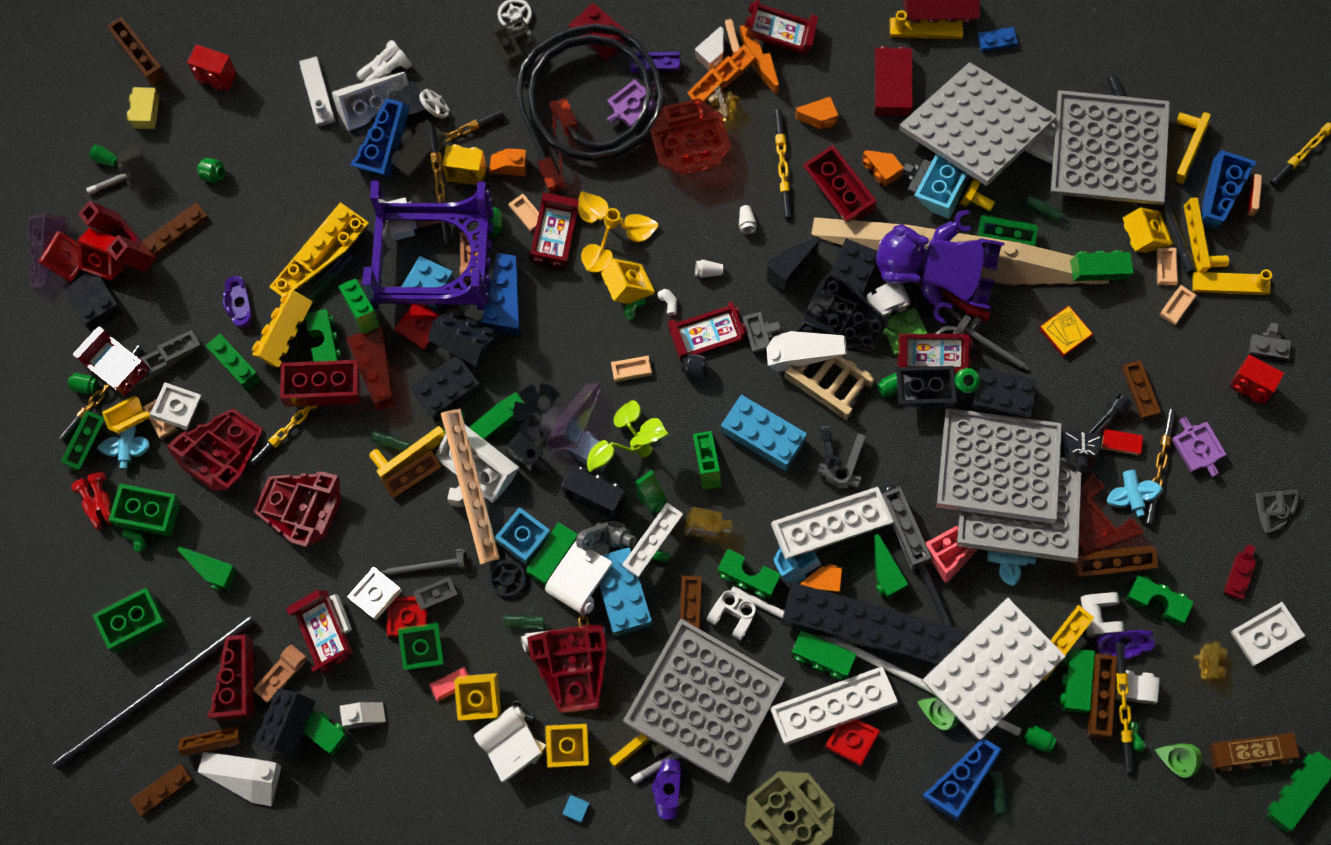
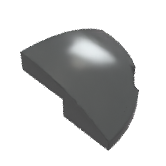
[1255,490,1298,533]

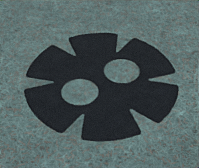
[513,383,566,440]

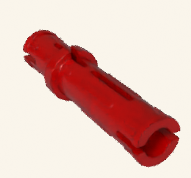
[940,288,991,324]

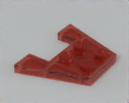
[1078,472,1144,553]

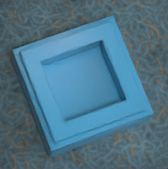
[563,795,589,823]

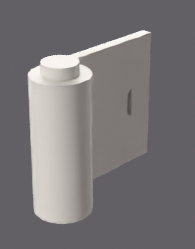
[545,541,613,615]
[474,706,542,783]

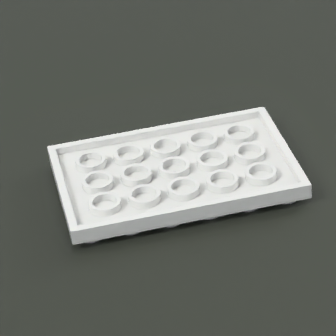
[922,598,1065,740]

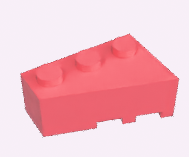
[925,525,978,584]

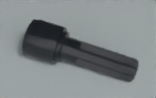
[1086,392,1133,434]

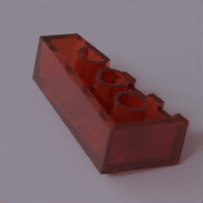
[346,324,395,411]

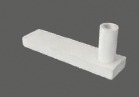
[299,57,335,127]
[622,503,683,578]

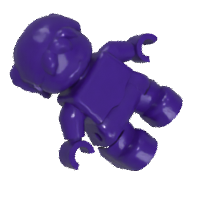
[876,210,1005,323]

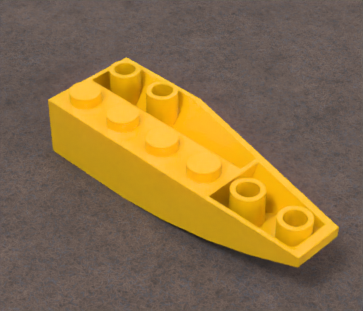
[269,202,369,297]

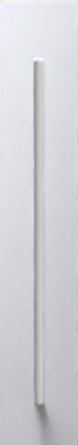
[731,586,1021,736]

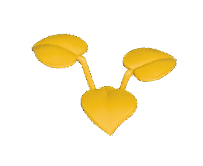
[578,191,658,273]

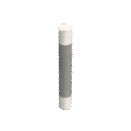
[86,167,141,195]
[631,752,681,784]

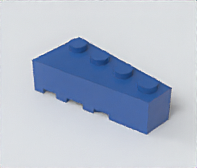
[350,98,410,177]
[1201,150,1257,230]
[482,253,520,336]
[922,738,1001,822]

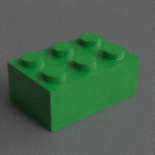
[109,484,181,537]
[92,587,168,654]

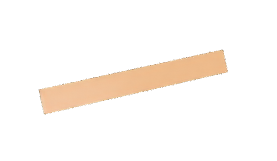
[441,409,500,564]

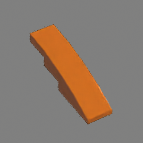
[740,25,779,94]
[688,45,757,106]

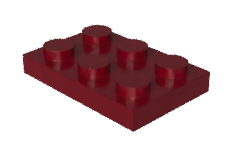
[568,3,631,62]

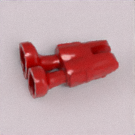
[71,472,113,531]

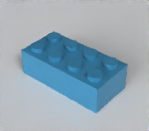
[721,395,807,471]
[599,547,652,637]

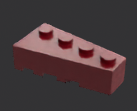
[207,635,254,721]

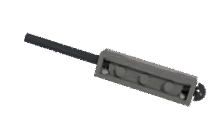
[882,484,952,626]

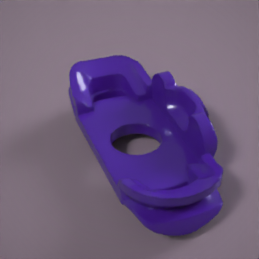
[223,275,252,328]
[1096,630,1155,659]
[652,759,680,819]

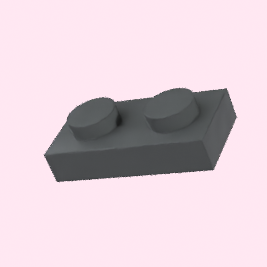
[413,577,457,611]

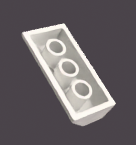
[435,425,519,503]

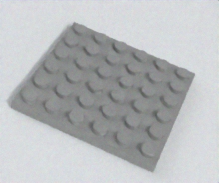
[899,62,1057,186]
[1050,90,1169,205]
[936,408,1062,524]
[957,458,1081,562]
[622,619,785,784]

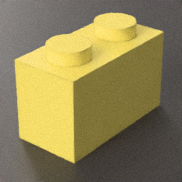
[127,87,159,129]

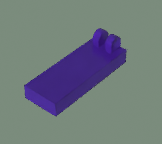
[630,52,681,72]

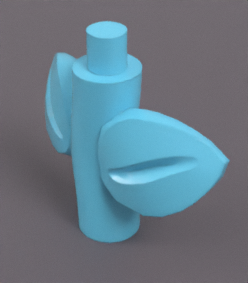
[97,425,149,470]
[1107,470,1163,517]
[987,551,1036,586]

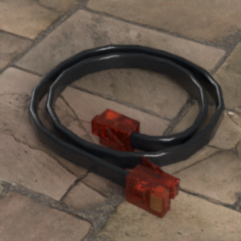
[516,23,664,194]

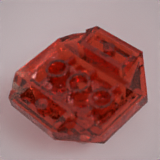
[650,98,731,175]

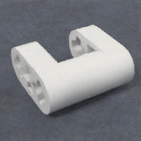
[1081,592,1124,637]

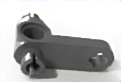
[817,433,866,489]
[576,521,636,551]

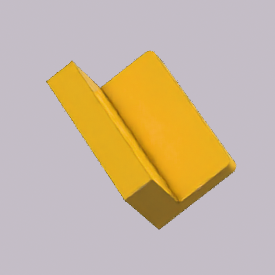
[102,396,150,433]

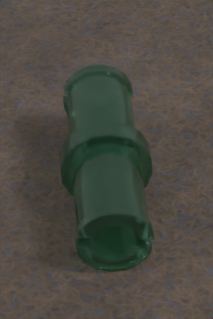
[1025,194,1063,222]
[371,430,411,452]
[503,614,545,630]
[990,772,1007,814]

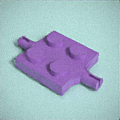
[607,79,657,128]
[1171,417,1226,477]

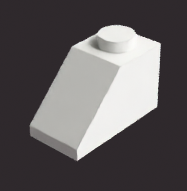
[695,27,723,71]
[340,702,386,730]

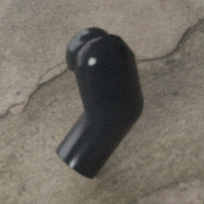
[510,700,536,724]

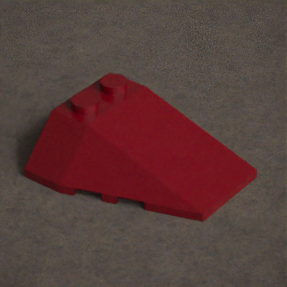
[167,409,263,490]
[253,472,341,548]
[527,625,607,713]

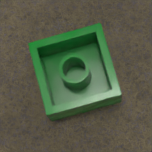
[398,623,444,670]

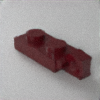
[1223,544,1256,600]

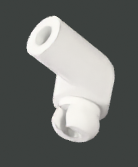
[658,289,677,315]

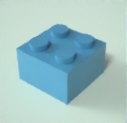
[402,256,455,311]
[495,507,551,566]

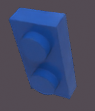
[977,27,1017,52]

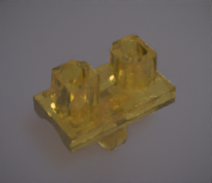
[708,86,740,123]
[1194,641,1227,680]

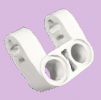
[706,591,755,641]

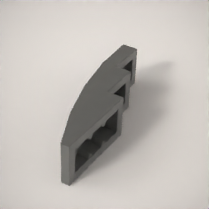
[134,330,201,387]

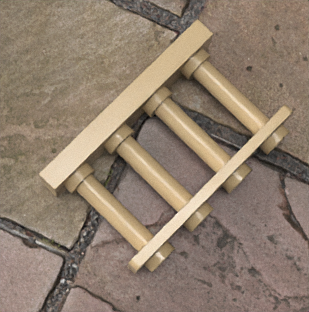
[784,356,874,420]

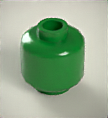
[197,158,226,183]
[955,368,980,393]

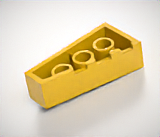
[252,290,313,367]

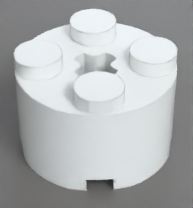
[867,283,911,318]

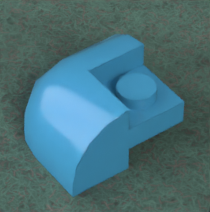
[773,545,821,583]

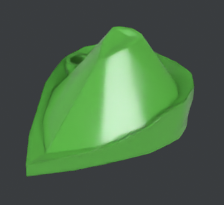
[918,697,959,730]
[1155,743,1202,777]

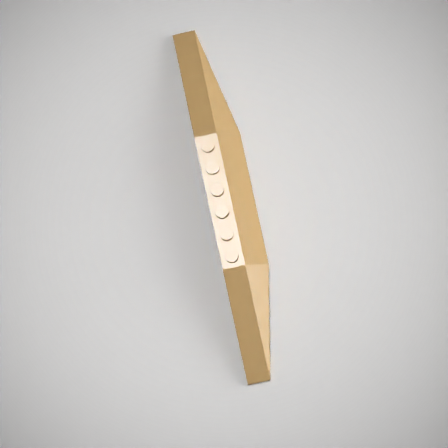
[811,218,1109,286]

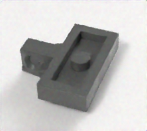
[902,159,932,195]
[742,312,781,353]
[1249,323,1291,361]

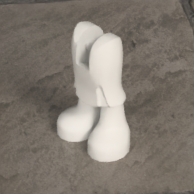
[357,40,412,82]

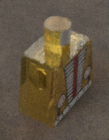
[685,507,732,538]

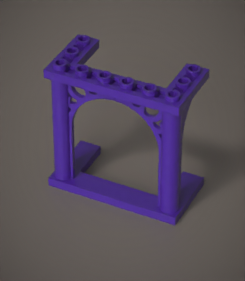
[363,181,494,310]

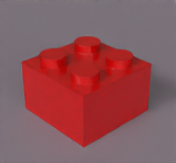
[187,44,237,91]
[78,228,124,281]
[1230,355,1284,404]

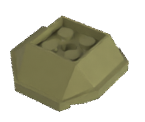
[745,771,835,845]

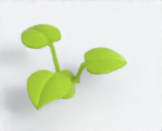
[587,400,669,473]

